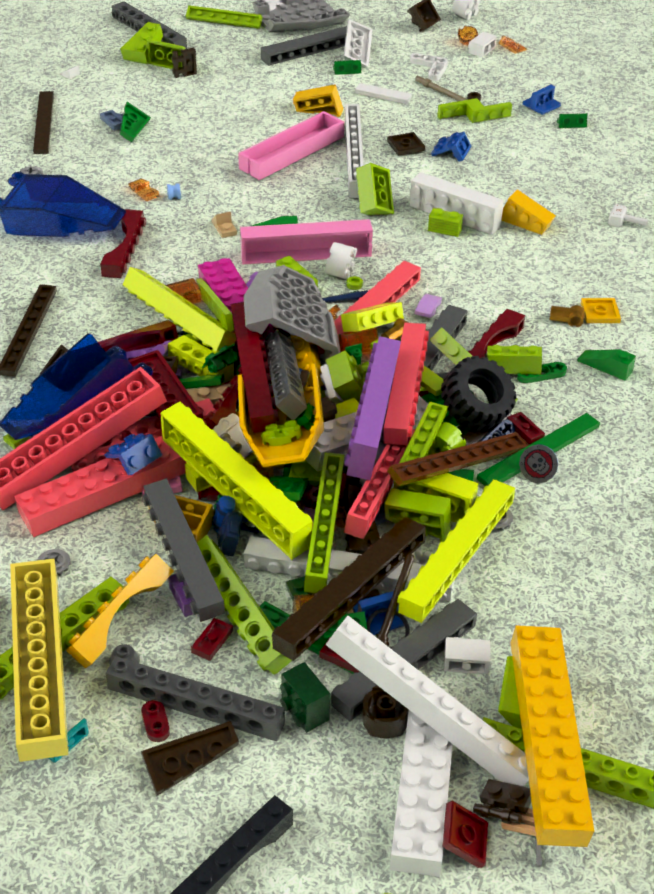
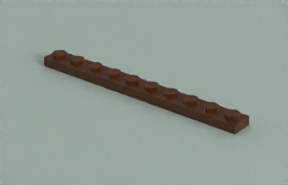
[387,432,528,486]

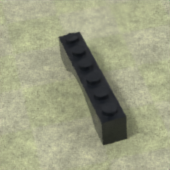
[170,795,293,894]

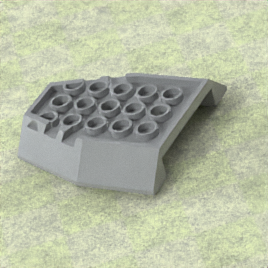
[252,0,350,32]
[244,265,341,361]

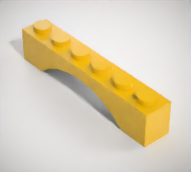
[66,554,174,668]

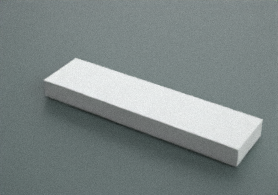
[355,83,412,104]

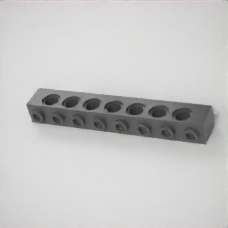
[111,1,187,49]
[264,329,307,420]
[106,656,285,742]

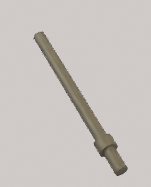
[415,76,468,101]

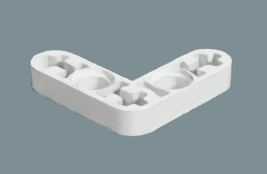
[410,53,448,81]

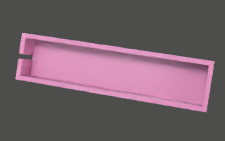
[238,111,344,180]
[240,219,373,265]

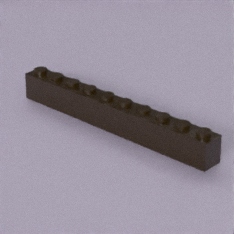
[272,516,426,661]

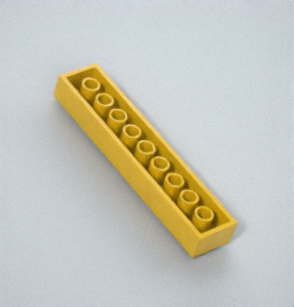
[510,625,594,847]

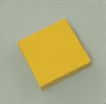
[581,298,621,323]

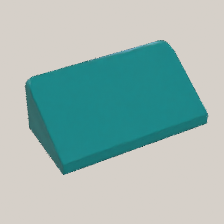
[48,718,89,763]

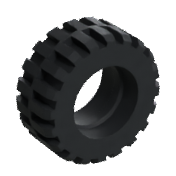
[441,356,516,431]

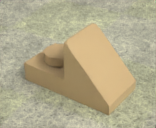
[211,212,237,238]

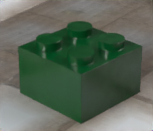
[280,662,330,733]

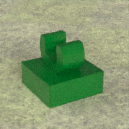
[295,403,315,430]

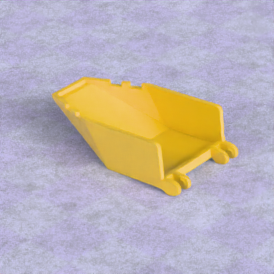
[238,363,324,467]

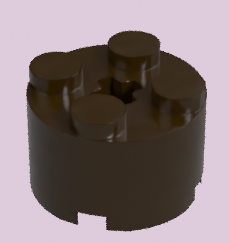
[362,685,409,739]

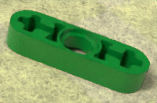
[517,362,567,384]

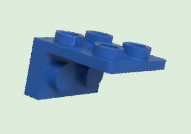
[431,131,472,162]

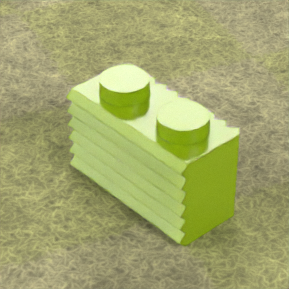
[428,208,463,237]

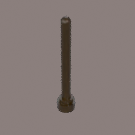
[376,554,415,647]

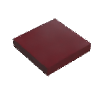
[442,800,488,868]

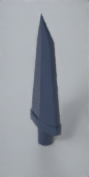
[322,290,368,303]

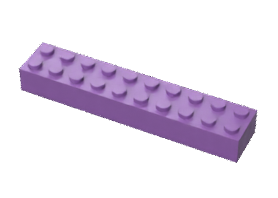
[344,336,401,480]

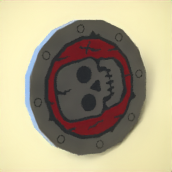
[519,444,558,483]

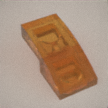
[128,178,159,201]

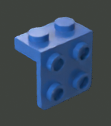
[104,433,162,475]

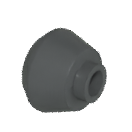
[109,644,140,665]

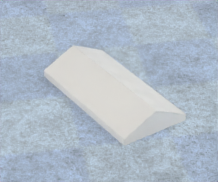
[343,19,372,67]

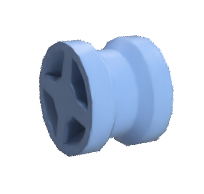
[167,183,181,200]

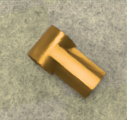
[549,305,584,327]
[381,318,409,341]

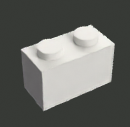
[468,32,497,57]
[444,637,490,675]

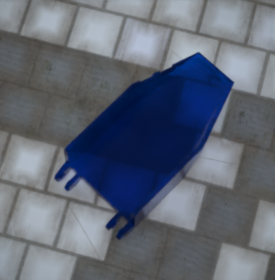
[0,171,126,237]
[0,333,153,440]

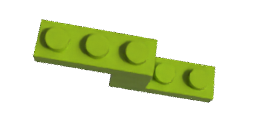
[437,98,512,123]

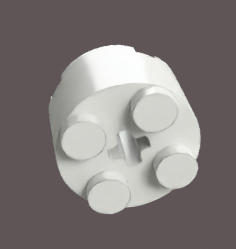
[452,0,481,20]
[325,242,357,280]

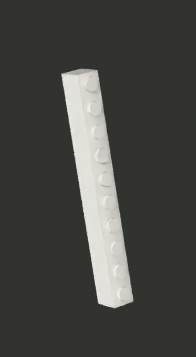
[345,104,364,198]
[244,536,454,602]
[326,616,529,786]

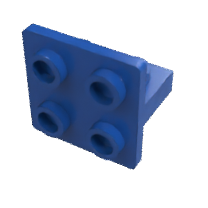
[523,85,561,115]
[352,591,404,635]

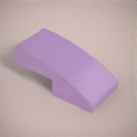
[414,294,442,318]

